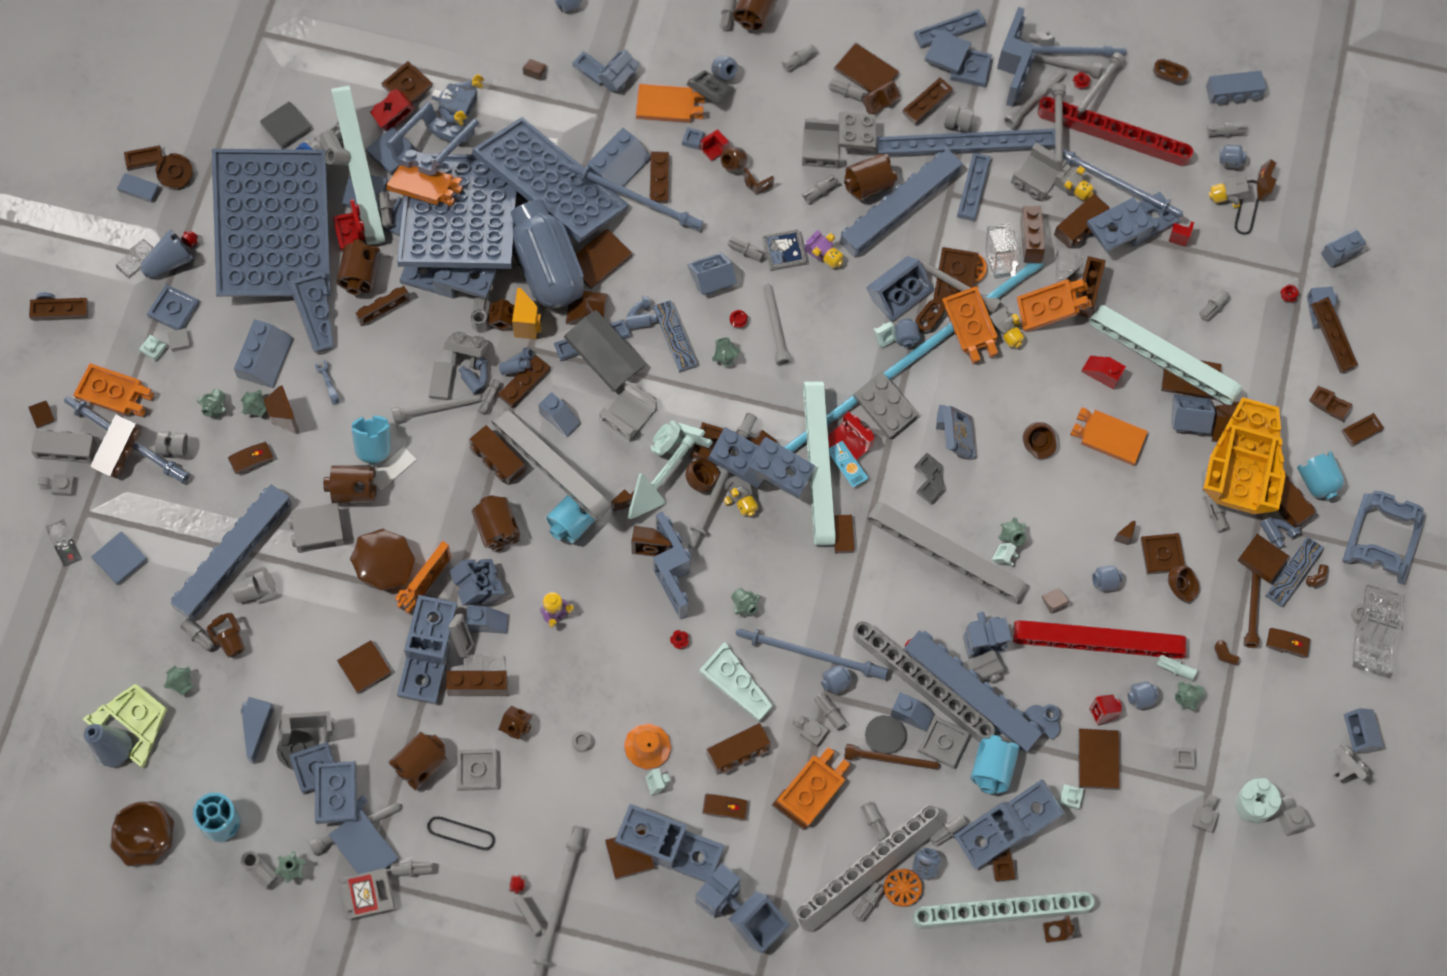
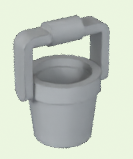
[231,567,276,603]

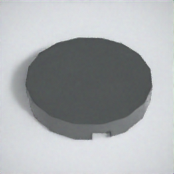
[865,715,905,754]
[276,730,316,770]

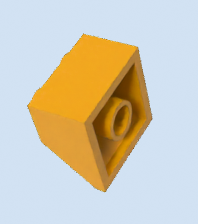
[512,287,542,340]

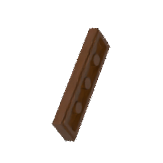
[1310,297,1358,373]

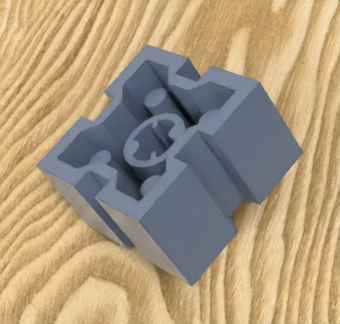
[450,559,505,606]
[963,612,1011,659]
[695,863,742,918]

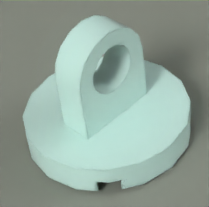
[650,421,688,456]

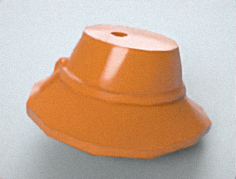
[624,723,671,770]

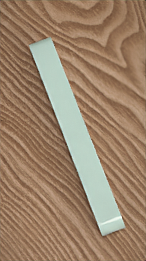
[331,85,385,245]
[1089,305,1242,405]
[803,381,835,546]
[913,892,1094,929]

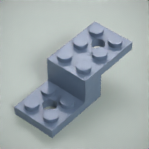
[997,7,1035,107]
[1087,192,1180,253]
[399,267,498,299]
[708,427,815,498]
[653,511,691,619]
[397,595,458,705]
[954,779,1065,870]
[615,804,724,883]

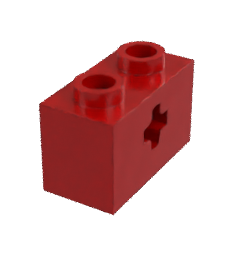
[370,88,415,131]

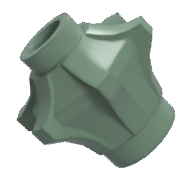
[712,337,740,367]
[197,389,226,418]
[240,389,267,418]
[998,517,1026,546]
[731,588,761,618]
[163,666,194,696]
[1175,682,1205,711]
[275,851,307,883]

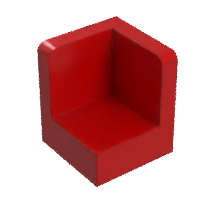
[700,129,729,161]
[1168,221,1195,247]

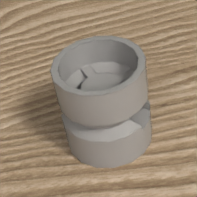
[944,103,974,133]
[155,430,188,458]

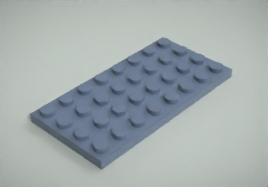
[472,117,629,243]

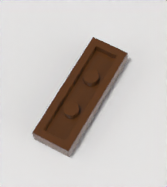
[902,77,953,124]
[650,151,669,204]
[355,286,409,326]
[29,297,88,320]
[498,355,551,408]

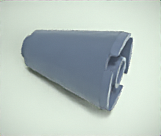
[140,229,194,278]
[84,724,133,767]

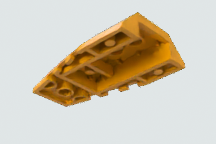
[1203,397,1285,514]

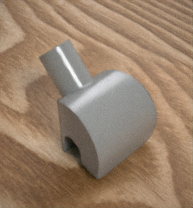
[1029,31,1055,46]

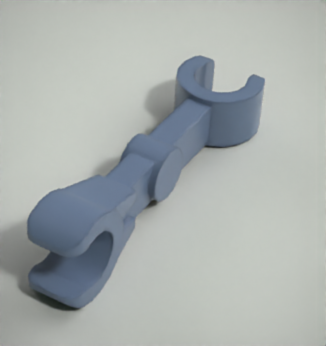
[315,360,340,404]

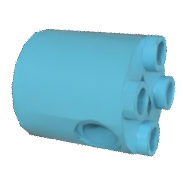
[545,495,595,544]
[970,735,1019,794]
[193,793,241,843]

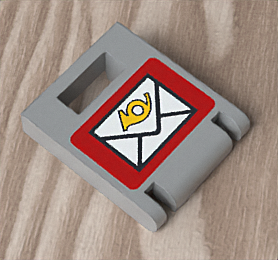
[338,868,395,920]

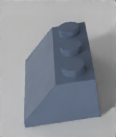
[587,128,651,194]
[866,256,934,321]
[234,319,293,388]

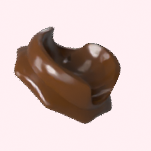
[350,528,415,590]
[110,801,174,866]

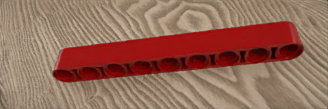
[1037,96,1194,166]
[1013,620,1187,659]

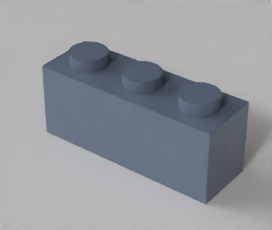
[1206,70,1266,104]

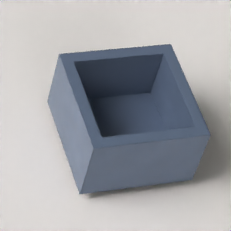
[728,891,790,954]

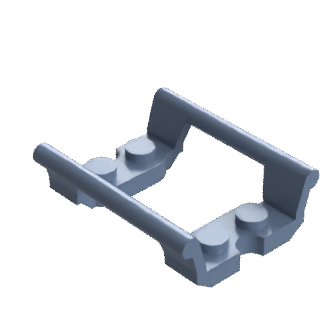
[386,102,479,176]
[1342,491,1426,584]

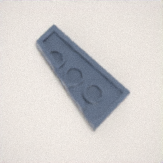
[288,271,333,353]

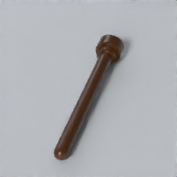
[1243,571,1260,648]
[844,744,940,770]

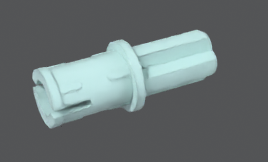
[1157,655,1197,681]

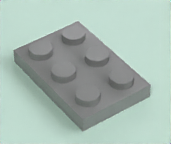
[852,371,918,438]

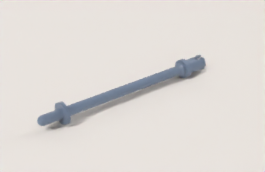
[1053,149,1183,217]
[567,163,703,232]
[64,396,189,484]
[735,628,888,680]

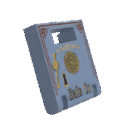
[943,406,976,460]

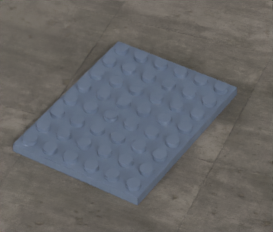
[211,149,331,297]
[397,153,517,269]

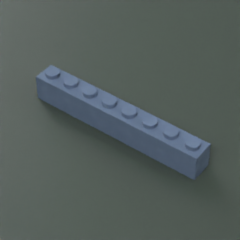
[840,149,962,258]
[170,484,292,621]
[903,630,1042,752]

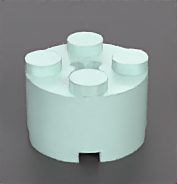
[1235,778,1281,823]

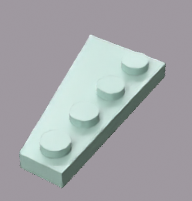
[699,642,772,722]

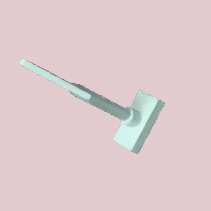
[628,423,713,519]

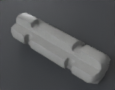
[477,379,500,414]

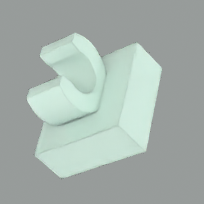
[874,322,896,347]
[139,335,167,361]
[992,543,1018,566]
[645,769,671,795]
[1059,784,1083,810]

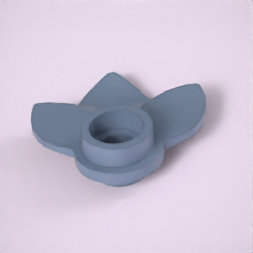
[1024,704,1060,740]

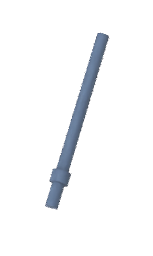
[1032,46,1126,57]

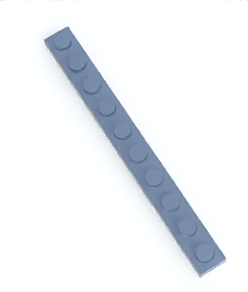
[876,129,1055,156]

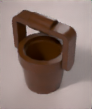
[207,613,245,658]

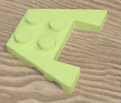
[83,684,167,768]

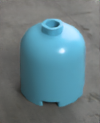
[352,415,391,464]
[1297,451,1344,500]

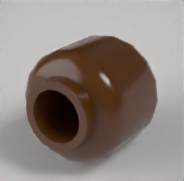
[720,147,748,171]

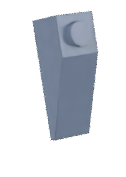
[241,697,274,764]

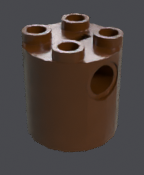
[733,0,778,31]
[844,153,898,201]
[336,240,381,295]
[323,465,377,503]
[471,495,521,552]
[388,731,448,791]

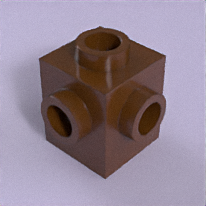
[488,299,515,331]
[498,705,532,740]

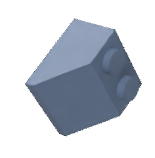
[687,252,737,295]
[1171,394,1215,435]

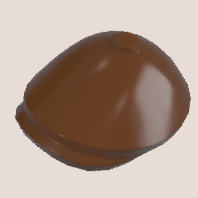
[1023,422,1057,460]
[685,458,719,492]
[1167,565,1200,603]

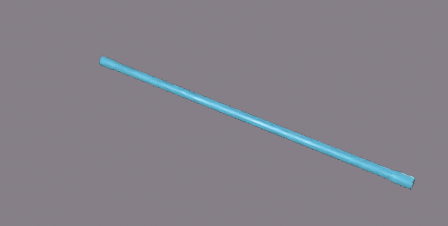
[784,262,1044,452]

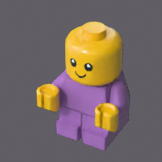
[804,230,844,268]
[540,592,574,628]

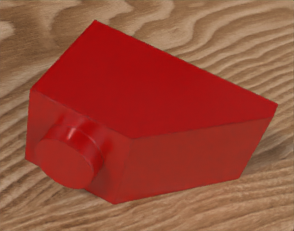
[1081,356,1126,390]
[1089,694,1122,726]

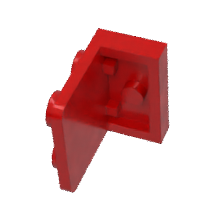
[332,199,365,252]
[828,412,875,461]

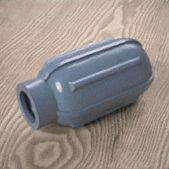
[511,200,584,309]

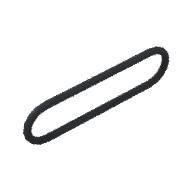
[1234,180,1259,235]
[427,816,495,850]

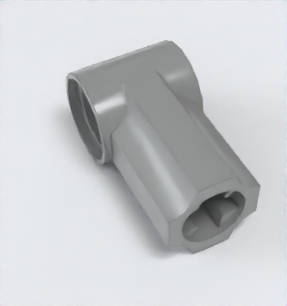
[319,130,349,166]
[470,295,491,333]
[241,851,279,890]

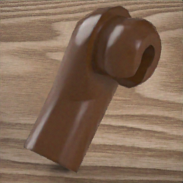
[1306,564,1329,588]
[1214,640,1239,665]

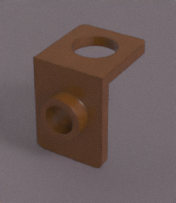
[743,167,774,195]
[1042,915,1074,943]

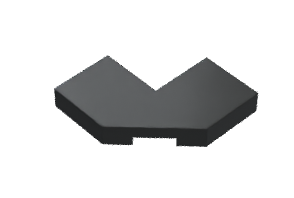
[914,453,944,505]

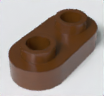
[1153,59,1189,84]
[915,299,945,333]

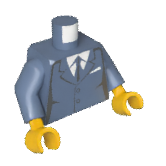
[432,74,485,126]

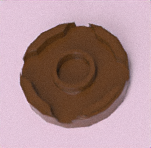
[155,153,193,190]

